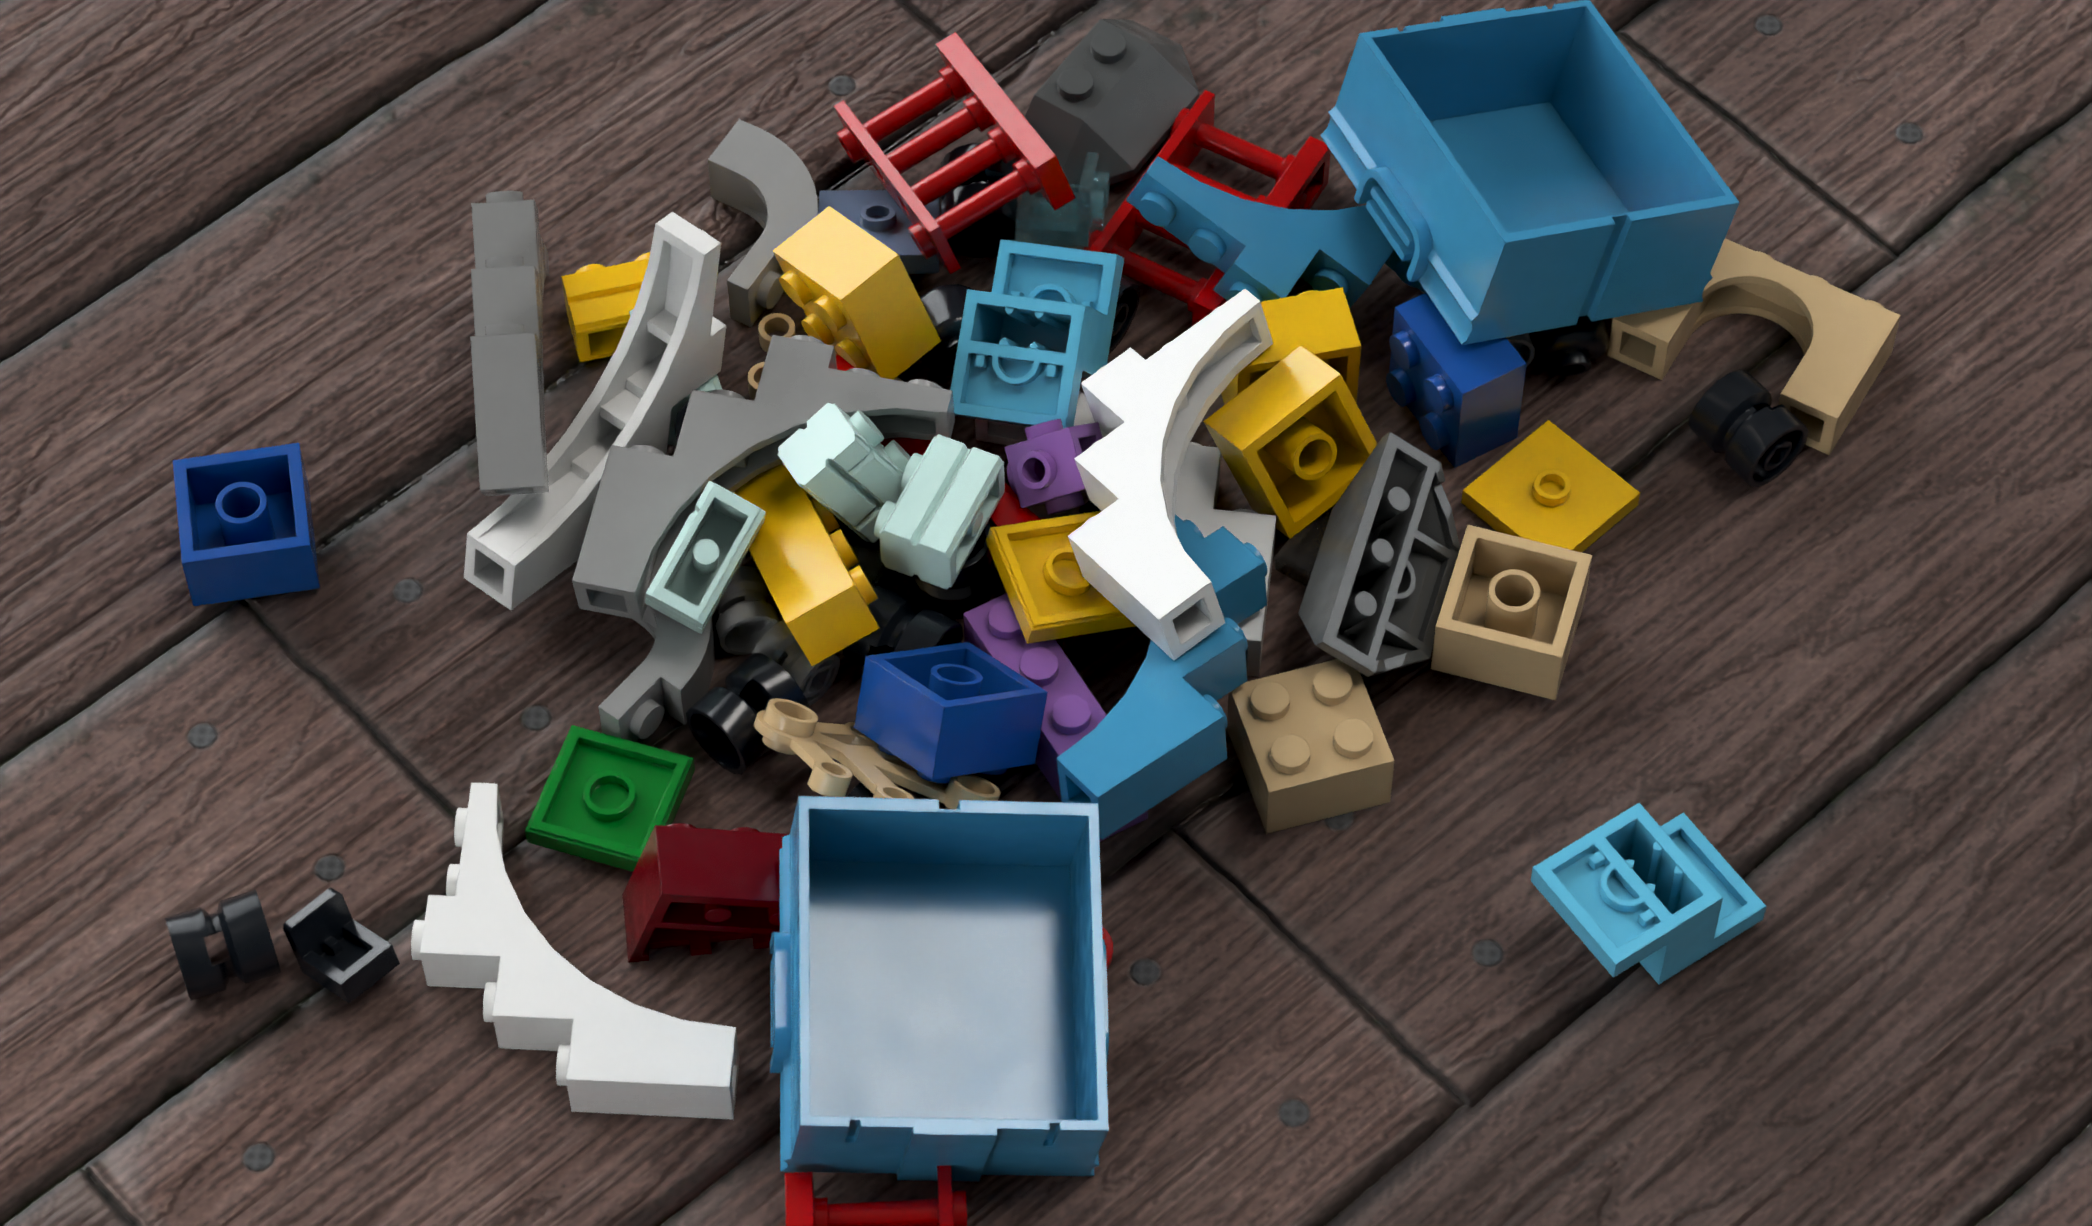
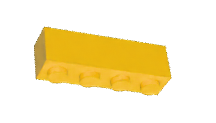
[733,463,880,666]

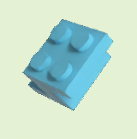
[950,239,1124,428]
[1531,803,1766,985]

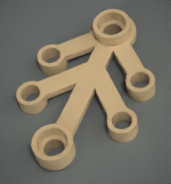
[754,698,1001,809]

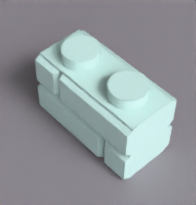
[777,403,911,543]
[874,434,1005,590]
[645,481,766,634]

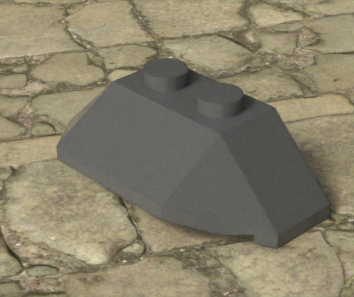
[1025,19,1199,204]
[1298,432,1460,677]

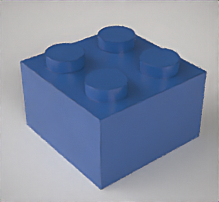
[1386,293,1527,468]
[173,443,320,606]
[854,642,1048,783]

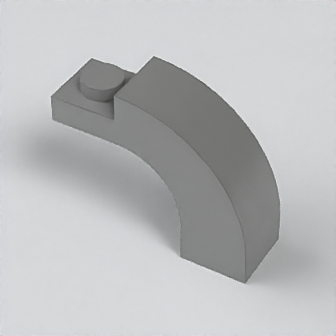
[708,119,818,327]
[598,605,715,742]

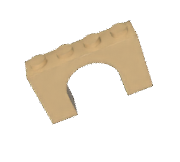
[1607,238,1901,455]

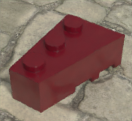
[622,823,789,963]

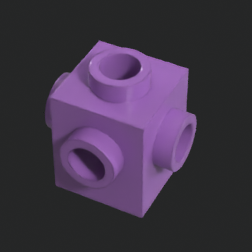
[1004,419,1102,515]

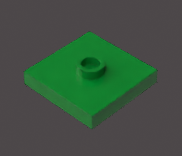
[525,725,695,872]

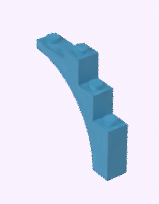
[1126,156,1426,308]
[1056,514,1268,840]

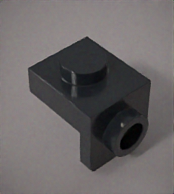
[283,888,400,1003]

